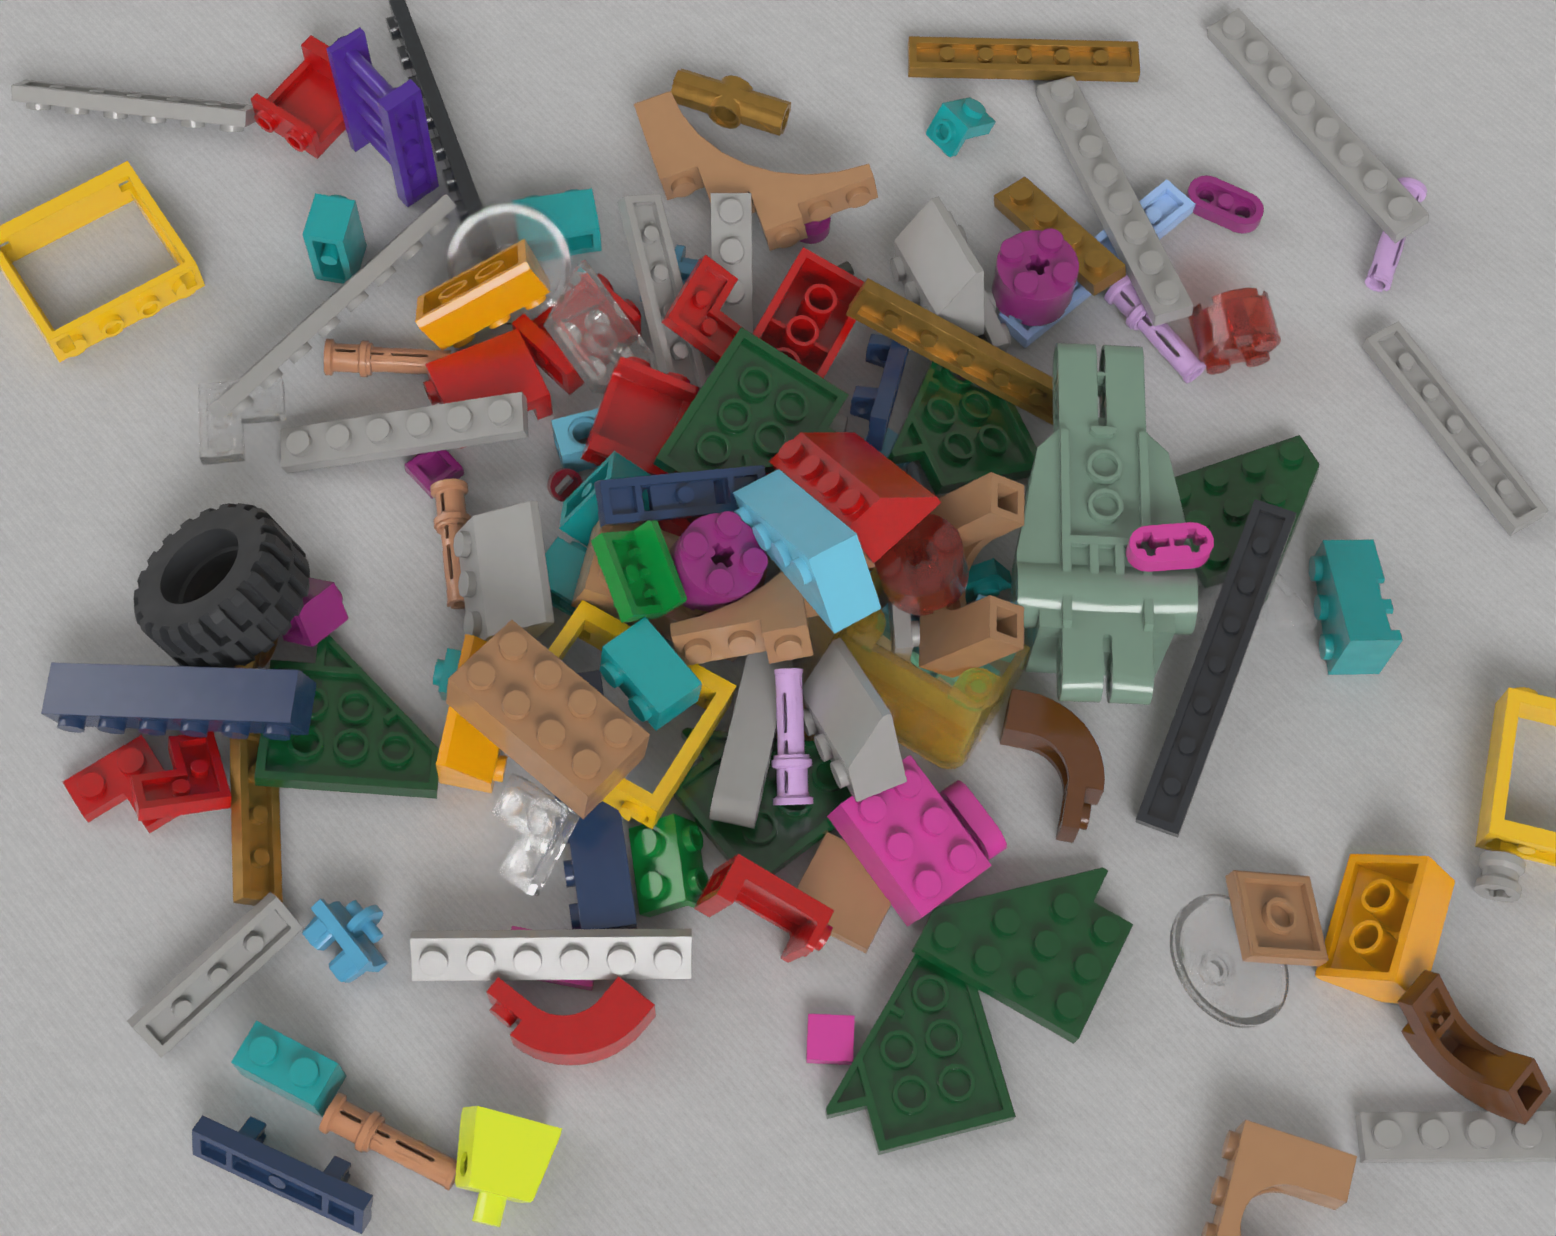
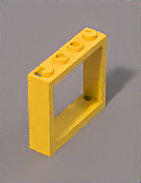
[0,161,205,363]
[548,600,736,829]
[1475,687,1556,867]

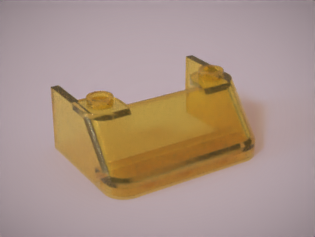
[827,565,1031,769]

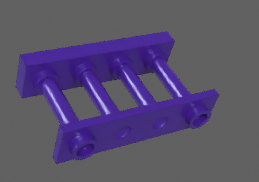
[326,27,439,207]

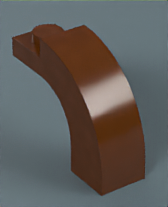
[1000,688,1105,843]
[1397,970,1551,1125]

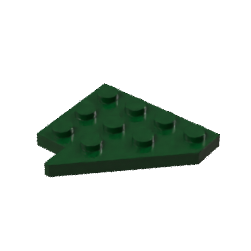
[653,327,849,474]
[887,335,1037,495]
[1175,435,1320,601]
[254,635,439,799]
[674,727,852,875]
[911,867,1133,1044]
[825,954,1016,1155]

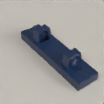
[850,334,910,451]
[594,465,766,527]
[192,1115,373,1234]

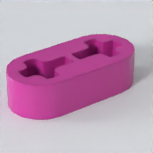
[1126,522,1214,572]
[939,780,1007,861]

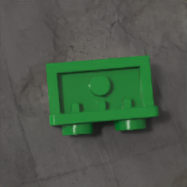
[591,520,687,623]
[628,813,709,918]

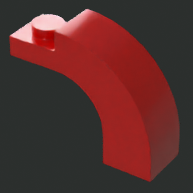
[486,976,656,1066]

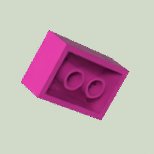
[827,755,992,927]

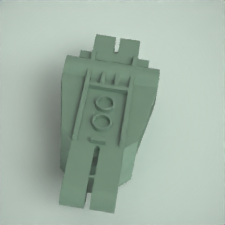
[1010,343,1198,705]

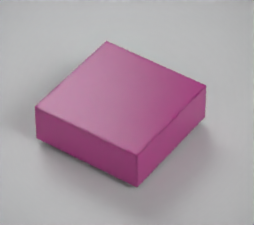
[806,1013,855,1065]

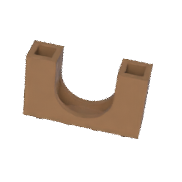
[919,472,1024,678]
[1201,1120,1357,1236]

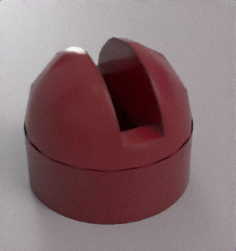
[547,468,583,502]

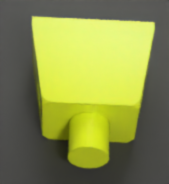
[455,1106,562,1227]

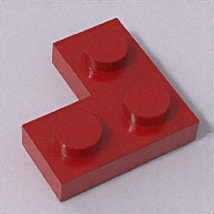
[661,255,746,363]
[130,731,232,821]
[62,734,178,833]

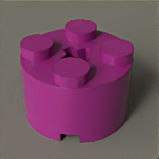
[992,228,1079,326]
[669,511,768,613]

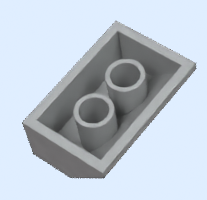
[890,196,984,336]
[453,501,554,642]
[803,638,907,802]

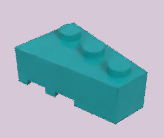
[1308,539,1403,675]

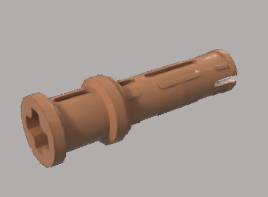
[324,339,452,377]
[430,479,471,609]
[319,1092,457,1191]

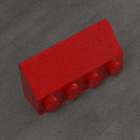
[769,432,941,563]

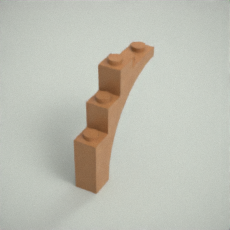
[634,91,878,251]
[670,553,888,666]

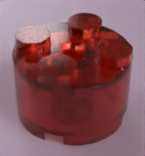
[1188,287,1281,375]
[874,513,969,616]

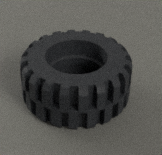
[133,503,310,668]

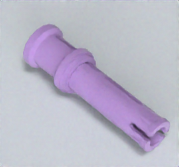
[1365,177,1427,292]
[1104,275,1206,383]
[771,668,813,805]

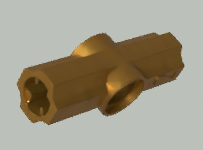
[671,68,791,136]

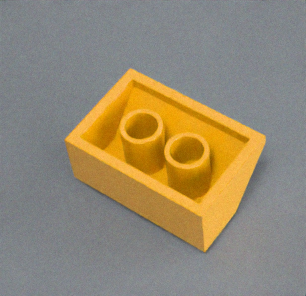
[415,239,550,351]
[436,634,508,793]
[1315,854,1455,1004]

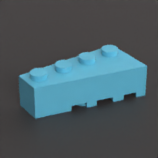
[733,469,882,634]

